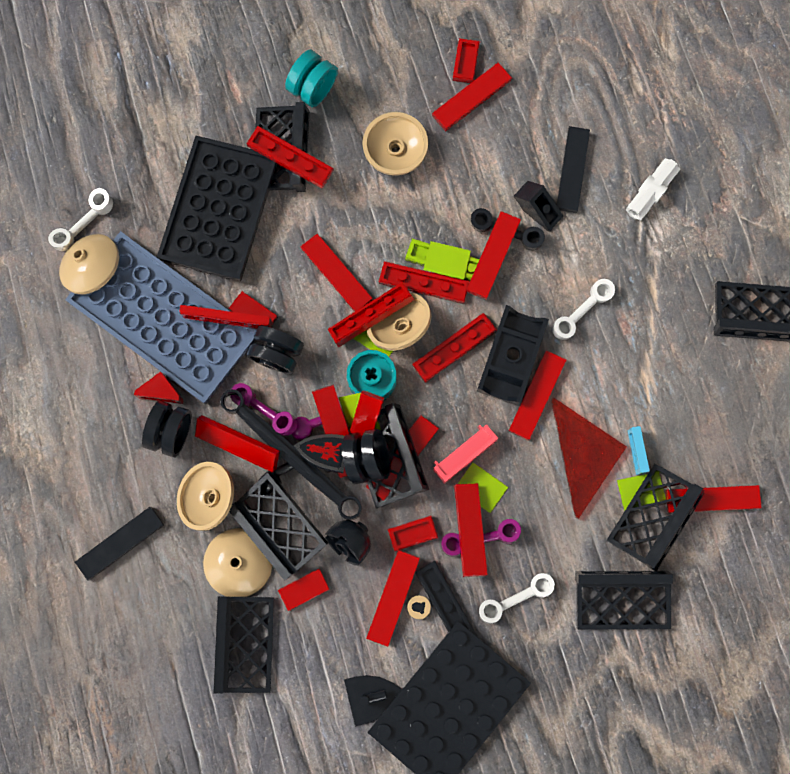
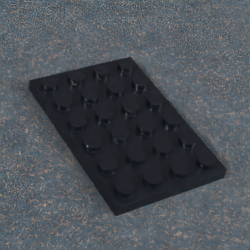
[157,135,277,281]
[367,621,531,774]

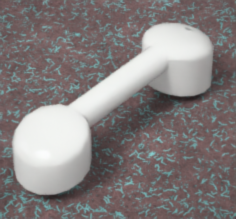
[48,188,113,251]
[552,279,615,340]
[479,573,555,624]

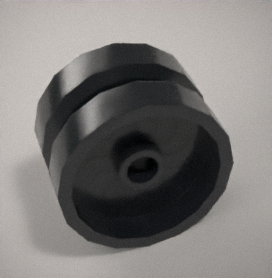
[246,326,304,374]
[142,400,192,458]
[342,429,391,484]

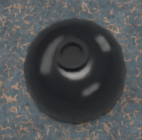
[325,520,371,566]

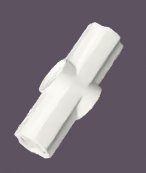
[626,158,680,221]

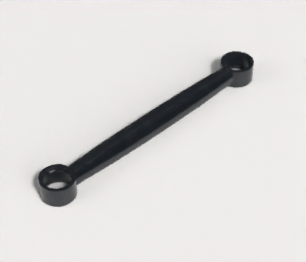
[220,389,362,520]

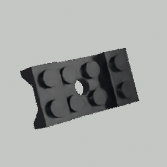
[477,305,549,406]

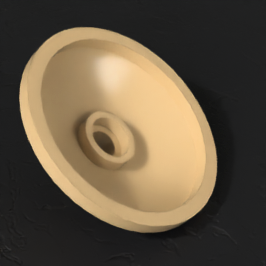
[363,112,428,175]
[59,234,119,294]
[367,293,431,351]
[177,462,234,531]
[203,528,273,597]

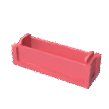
[433,424,498,484]

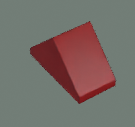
[134,371,184,404]

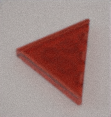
[551,398,627,519]

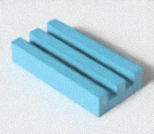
[627,426,650,475]

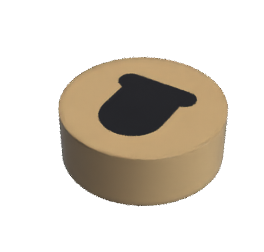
[407,596,431,619]

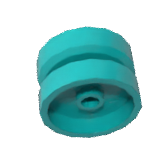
[285,49,338,108]
[346,350,397,401]

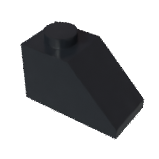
[514,181,563,232]

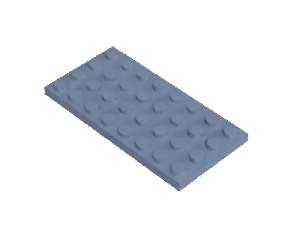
[65,231,256,405]

